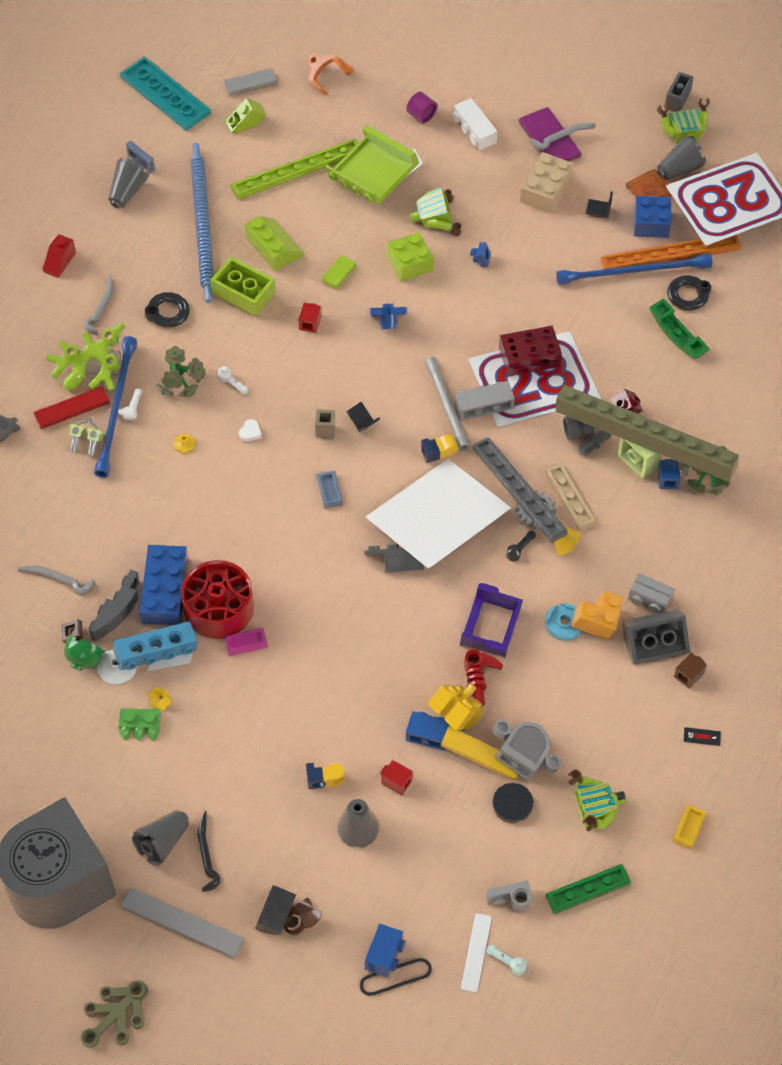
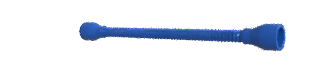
[556,254,712,285]
[94,336,137,478]

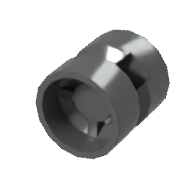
[563,416,595,440]

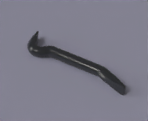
[197,811,221,892]

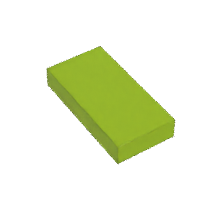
[322,255,356,290]

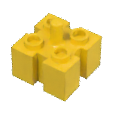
[427,684,486,730]

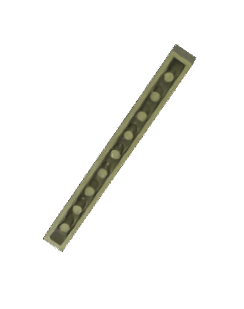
[556,385,739,482]

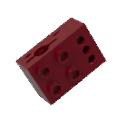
[499,325,562,377]

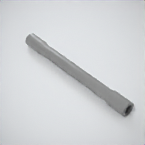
[425,357,470,451]

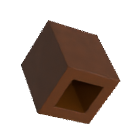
[674,652,707,689]

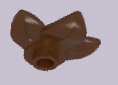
[284,898,322,936]

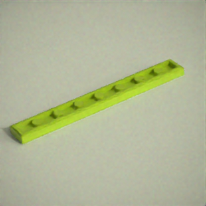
[230,139,358,200]

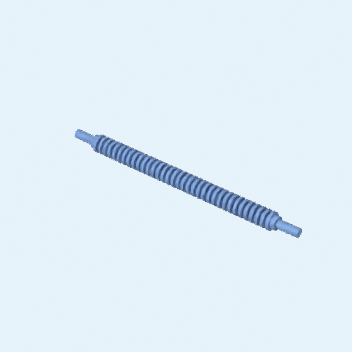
[191,143,214,303]

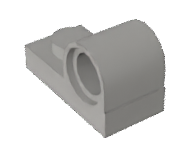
[486,880,531,913]

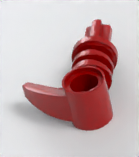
[464,649,503,707]

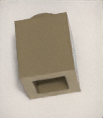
[315,409,336,438]

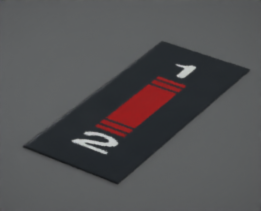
[684,727,721,746]

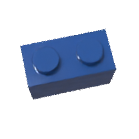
[405,711,450,751]
[364,923,406,978]

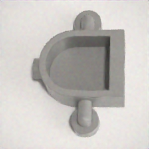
[492,720,562,781]

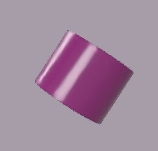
[406,91,438,124]

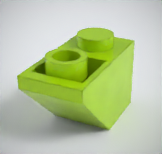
[226,98,266,134]

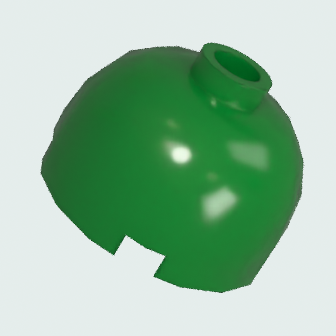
[64,636,105,671]

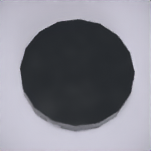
[492,783,534,823]

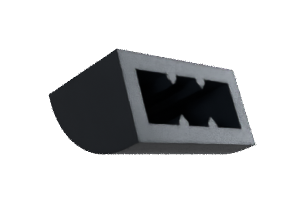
[255,885,297,935]

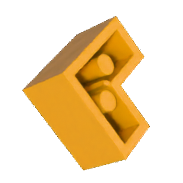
[571,590,623,640]

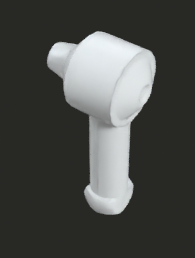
[217,366,249,395]
[118,389,142,421]

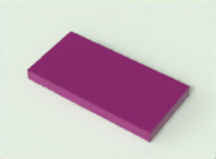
[518,107,581,161]

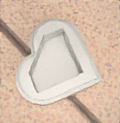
[239,419,262,442]

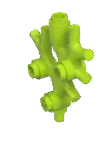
[46,322,126,392]

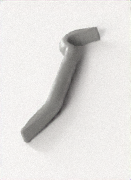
[530,123,596,150]
[84,274,113,335]
[18,566,95,594]

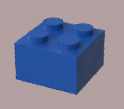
[634,196,671,238]

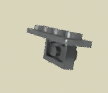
[364,544,424,572]

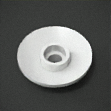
[97,649,137,685]

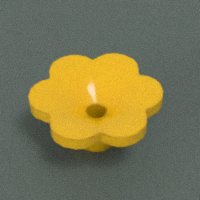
[174,433,196,454]
[148,686,172,711]

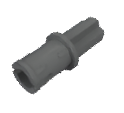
[578,430,612,456]

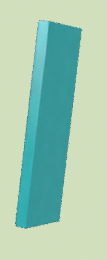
[119,56,211,131]

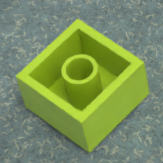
[387,232,434,282]

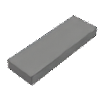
[224,68,277,96]

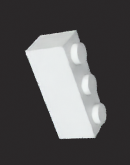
[452,98,497,150]

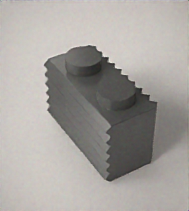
[665,72,694,112]

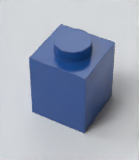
[658,459,680,489]

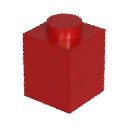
[298,302,322,333]
[380,759,413,795]

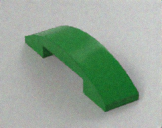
[649,298,710,359]

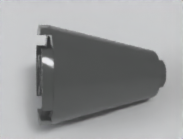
[657,136,706,180]
[108,158,149,208]
[338,799,379,847]
[132,810,189,866]

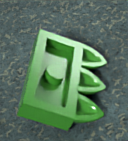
[119,709,161,741]

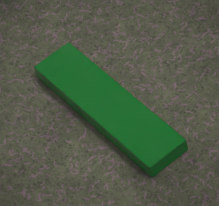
[545,864,631,915]

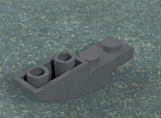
[89,570,140,641]

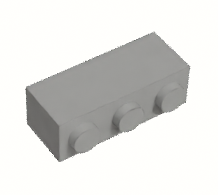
[455,381,514,421]

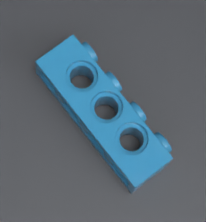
[113,621,197,671]

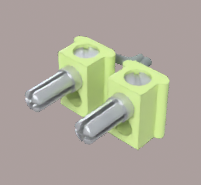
[69,418,106,456]

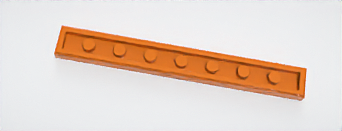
[600,234,741,269]

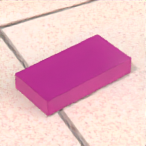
[225,628,268,656]

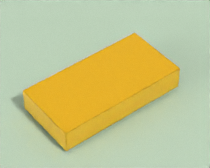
[672,804,707,850]

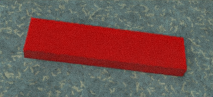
[33,386,110,429]

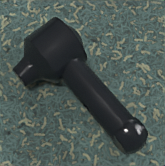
[506,530,536,562]

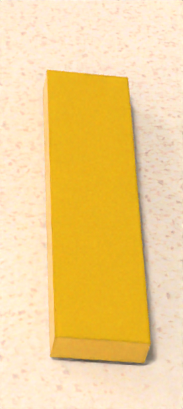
[440,726,517,781]

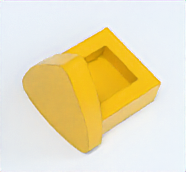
[555,526,582,556]

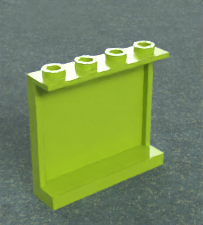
[325,125,419,205]

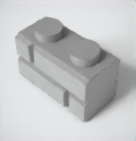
[628,573,675,613]

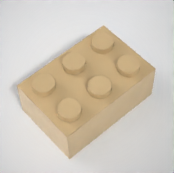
[520,152,574,213]

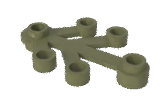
[81,980,148,1048]

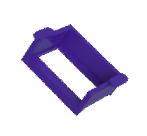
[460,583,523,658]

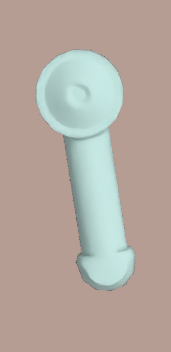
[486,945,527,976]

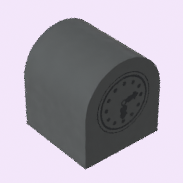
[0,797,116,929]

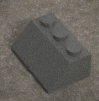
[622,609,690,665]

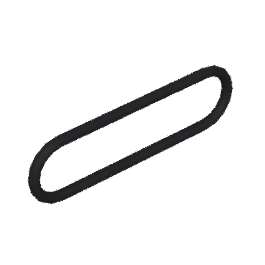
[360,958,432,996]

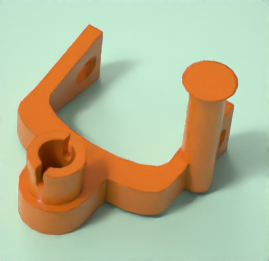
[308,54,354,95]

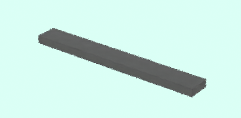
[472,437,568,543]

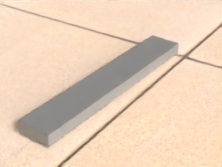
[121,888,244,959]

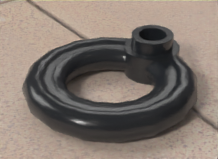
[667,275,712,311]
[145,292,190,327]

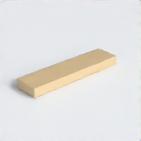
[545,463,596,531]

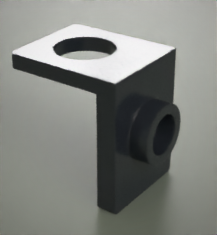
[586,191,613,218]
[346,402,380,432]

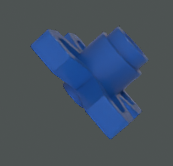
[370,304,407,329]

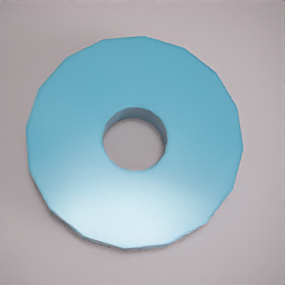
[545,603,583,641]

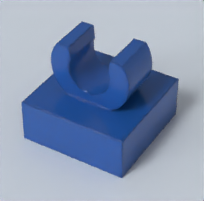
[470,242,491,267]

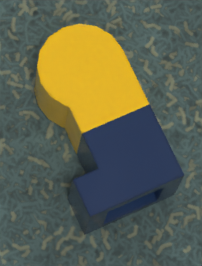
[421,434,459,463]
[306,763,345,790]

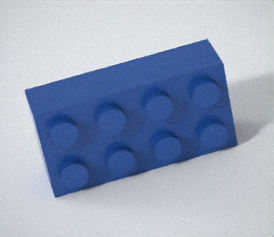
[140,545,188,625]

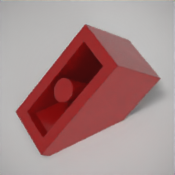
[43,234,76,278]

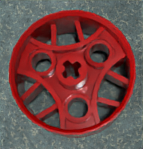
[181,560,254,639]

